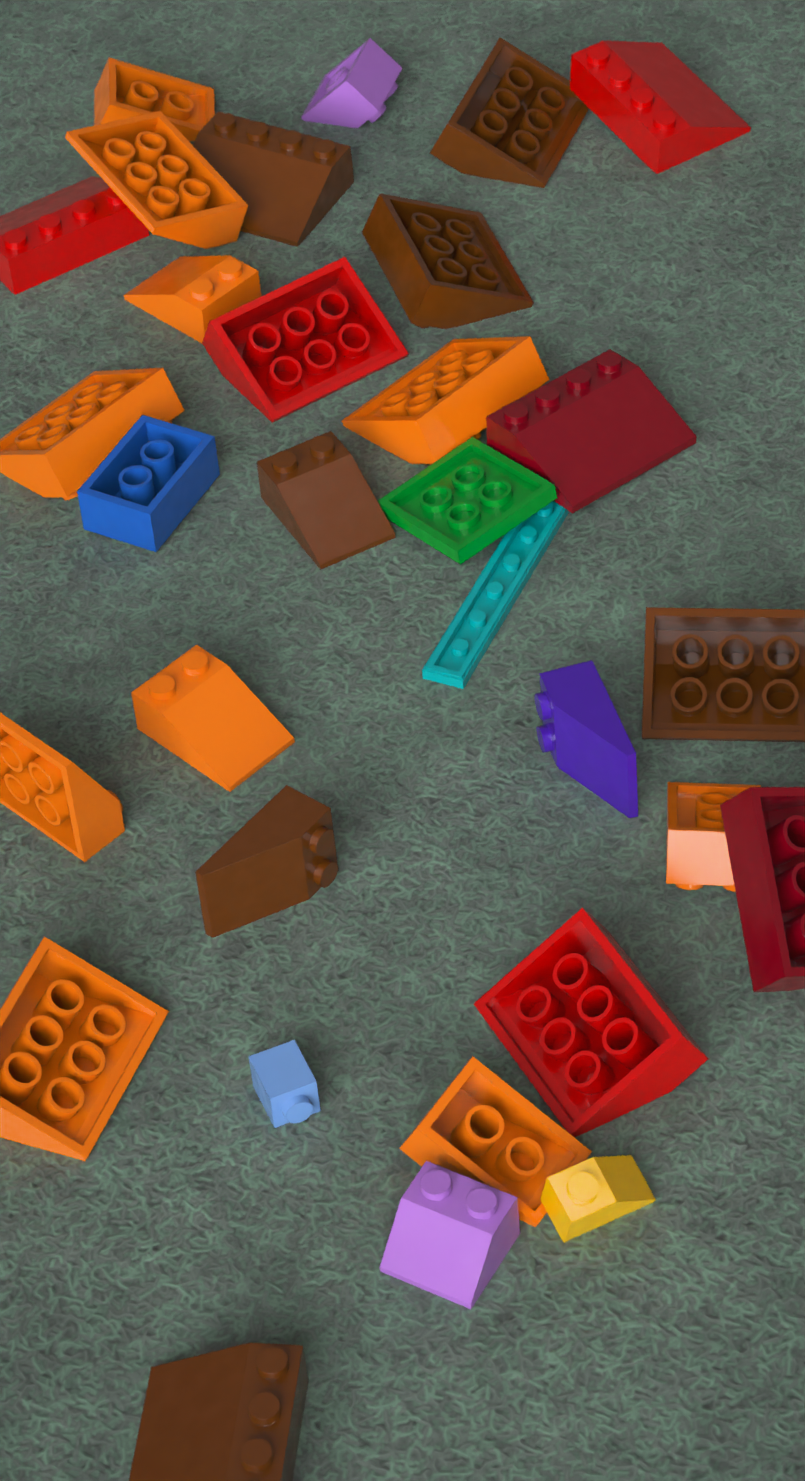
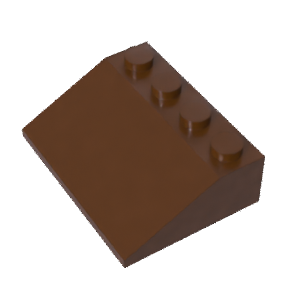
[430,37,589,188]
[193,111,354,247]
[362,193,534,329]
[642,607,805,742]
[129,1342,309,1481]

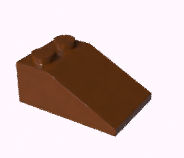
[257,431,396,570]
[195,785,338,938]

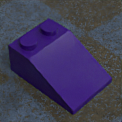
[534,660,638,818]

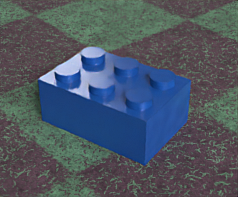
[77,415,220,552]

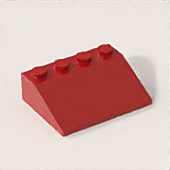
[570,41,751,174]
[0,176,149,295]
[202,257,409,423]
[474,907,709,1138]

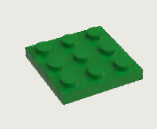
[378,437,557,565]

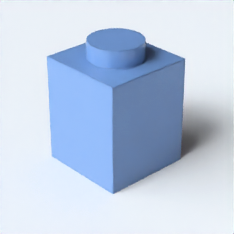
[248,1040,321,1128]

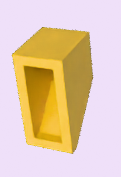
[540,1155,656,1242]

